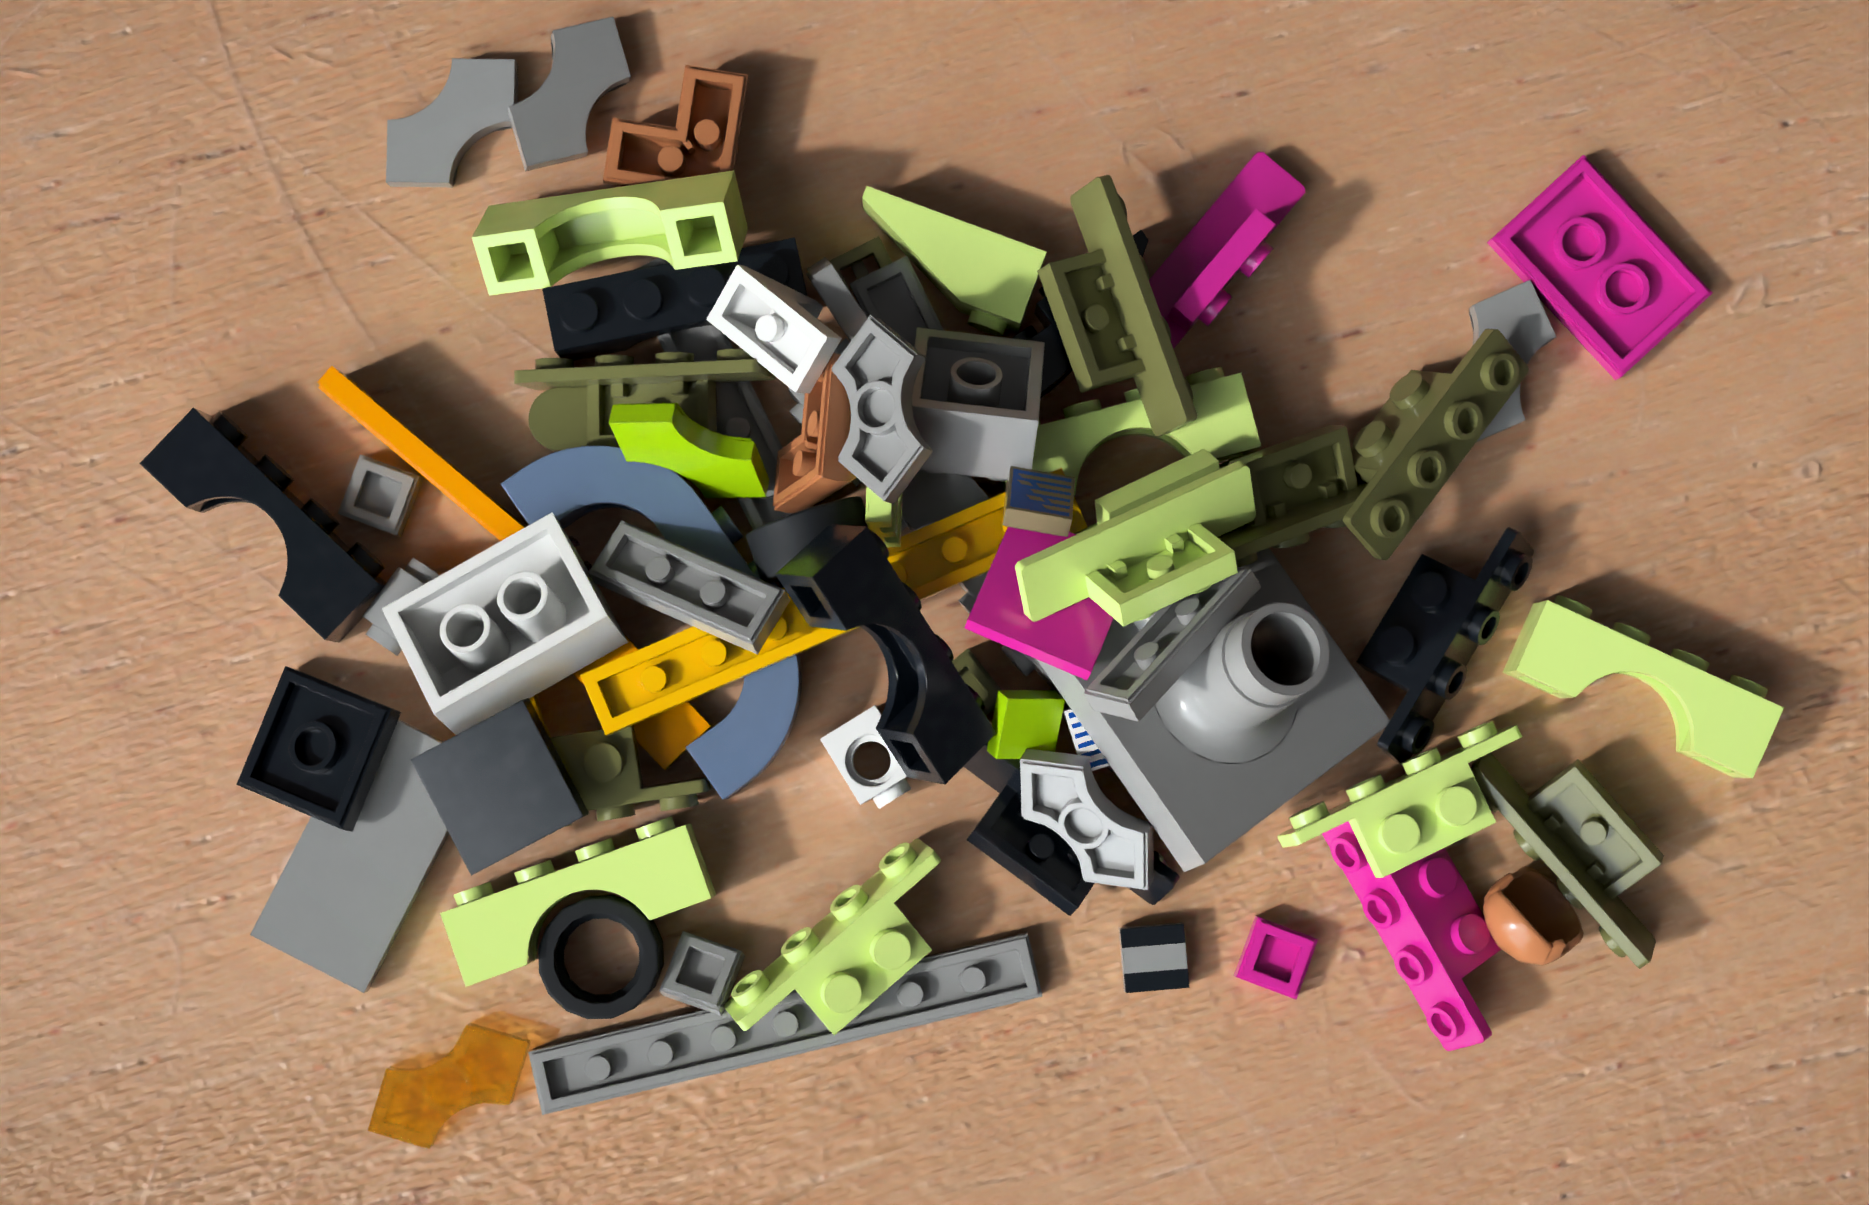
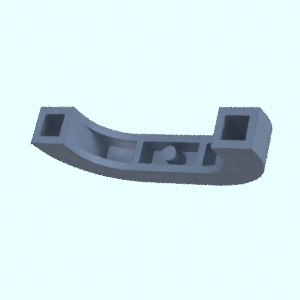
[501,446,802,800]

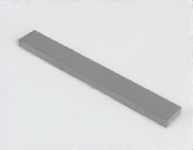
[528,932,1042,1115]

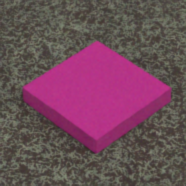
[964,527,1114,680]

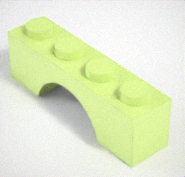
[472,170,748,296]
[1001,367,1262,496]
[1503,595,1784,778]
[440,816,716,987]

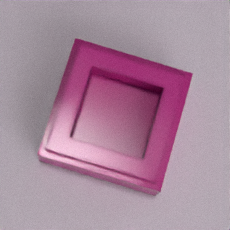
[1234,916,1318,1000]

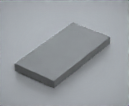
[250,720,449,993]

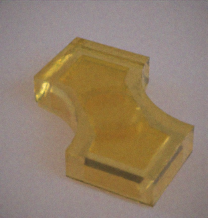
[368,1022,531,1149]

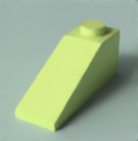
[862,186,1047,336]

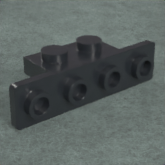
[1356,527,1534,765]
[963,742,1180,916]

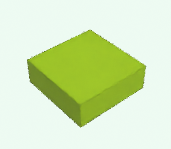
[987,690,1065,759]

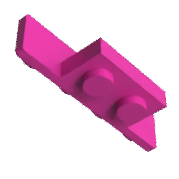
[1149,152,1305,349]
[1322,821,1501,1051]

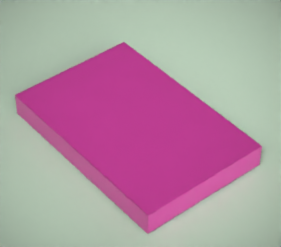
[1487,155,1713,380]

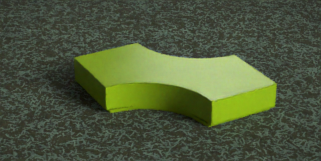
[609,403,769,498]

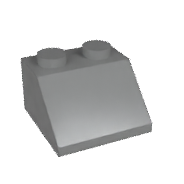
[912,327,1045,481]

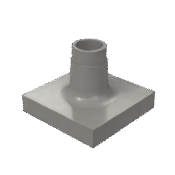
[1037,548,1390,872]

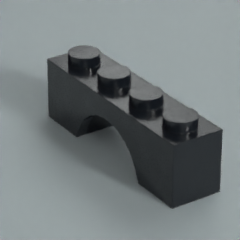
[542,237,808,361]
[140,407,386,643]
[776,524,996,784]

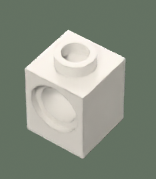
[820,705,911,809]

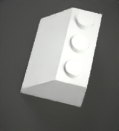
[382,512,628,735]

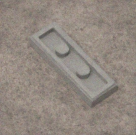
[588,520,790,655]
[1083,567,1261,722]

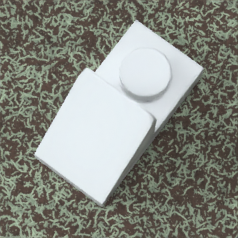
[706,265,842,393]

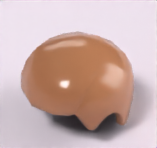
[1483,866,1584,966]

